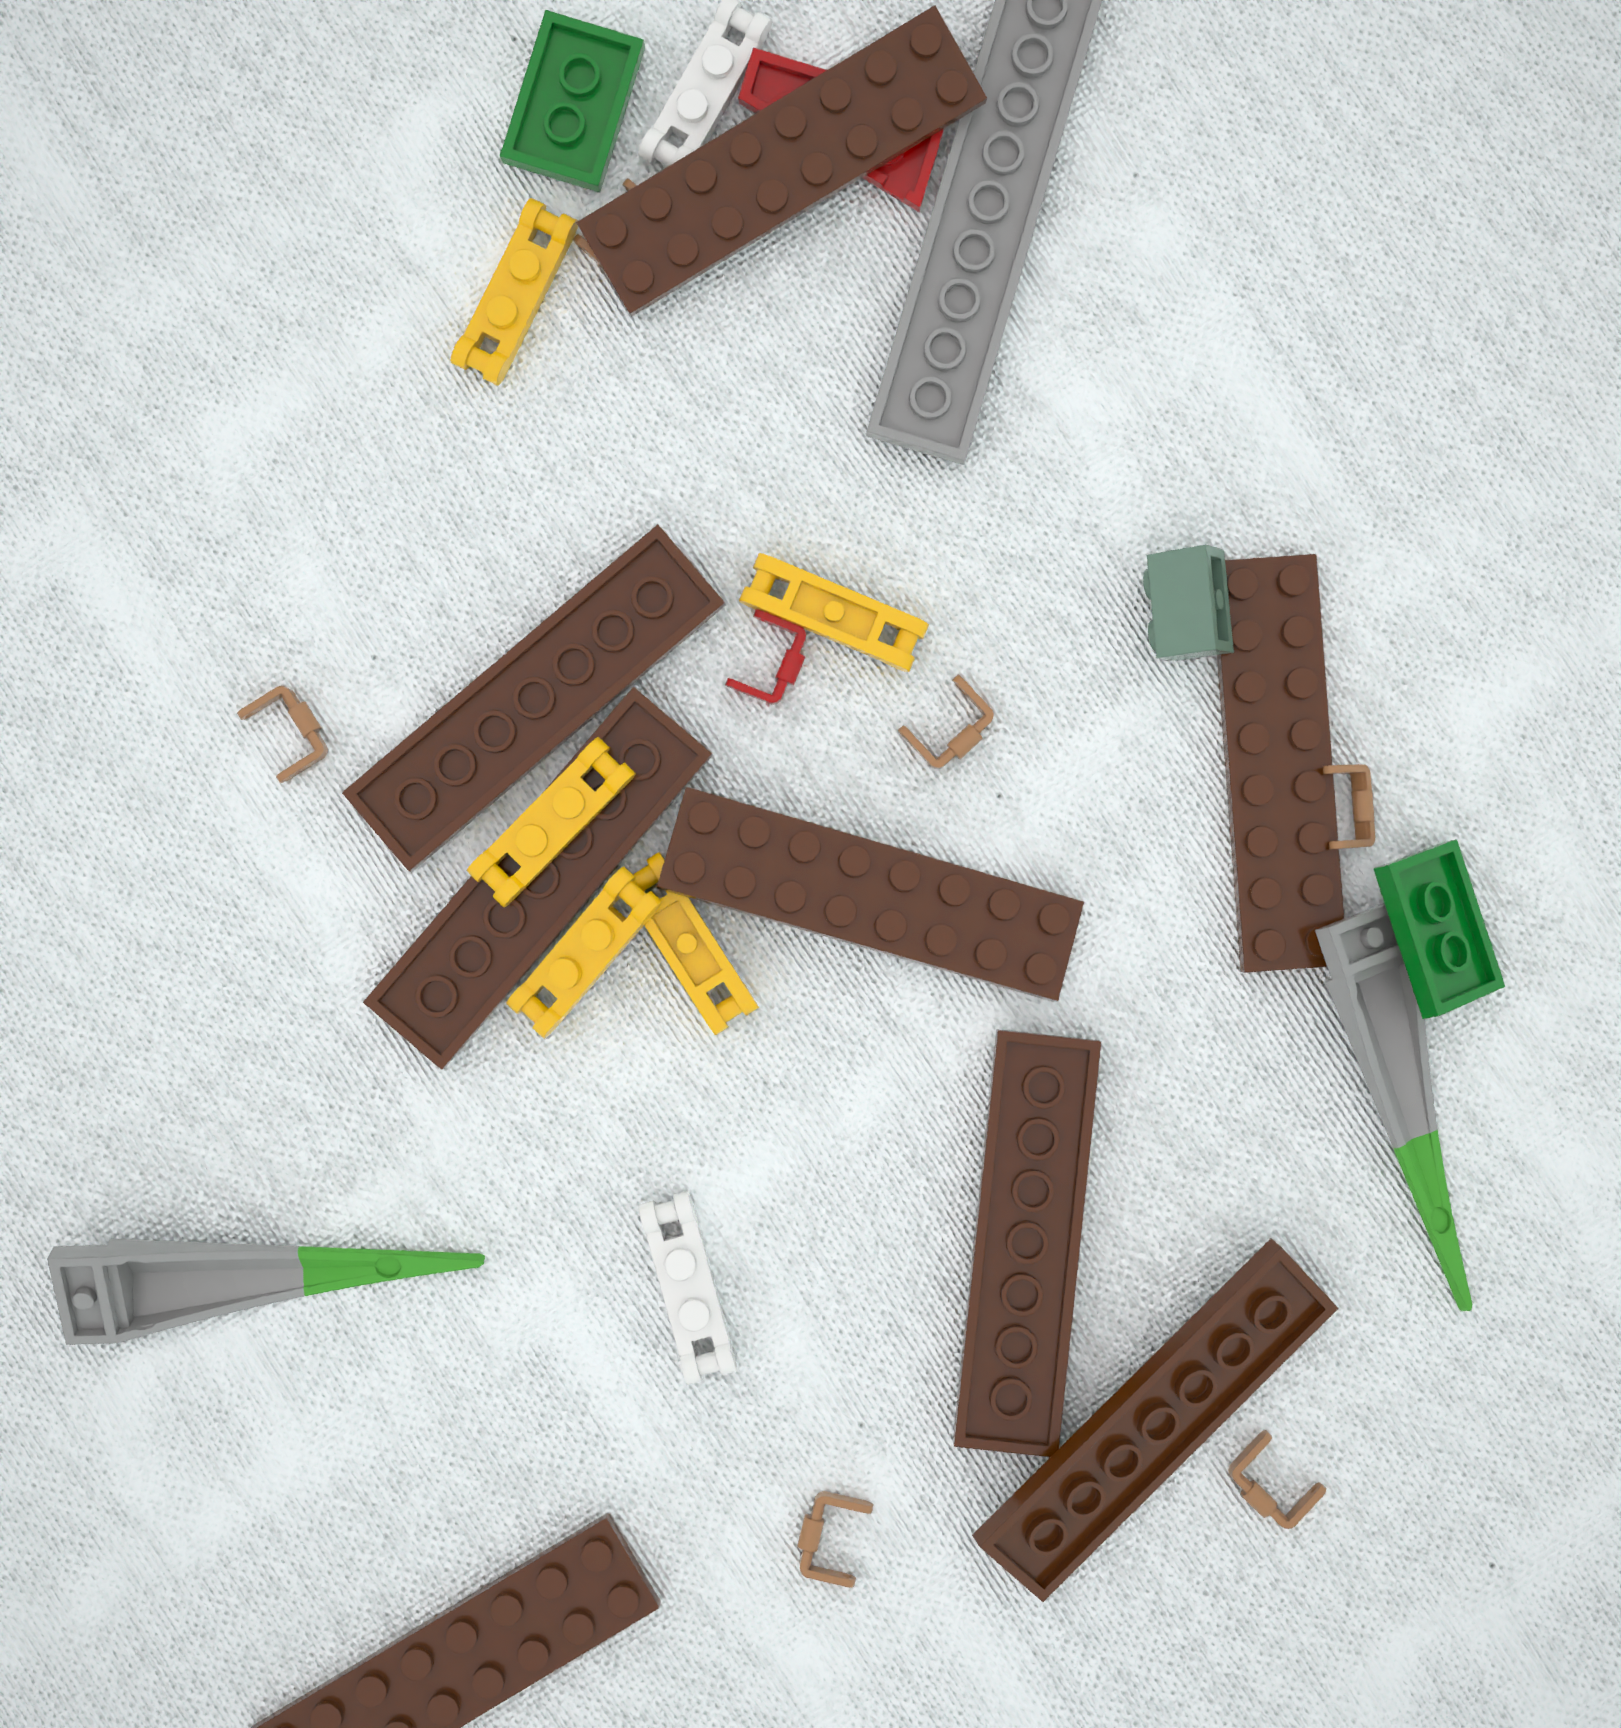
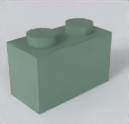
[1143,544,1234,661]

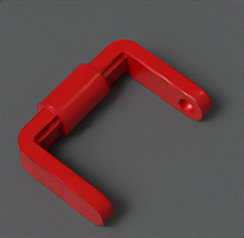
[725,609,806,705]

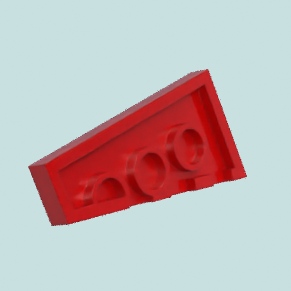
[738,47,945,213]

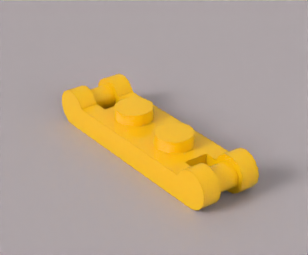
[450,198,578,386]
[739,553,929,672]
[466,737,636,908]
[633,851,759,1035]
[506,866,663,1039]

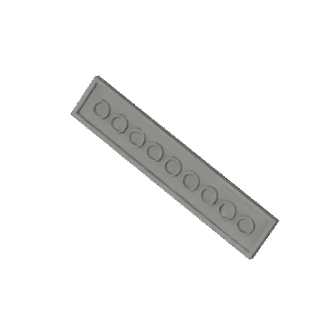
[866,0,1102,465]

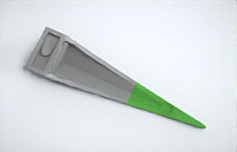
[1315,903,1473,1311]
[47,1239,485,1345]

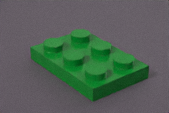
[500,10,645,193]
[1373,839,1505,1019]

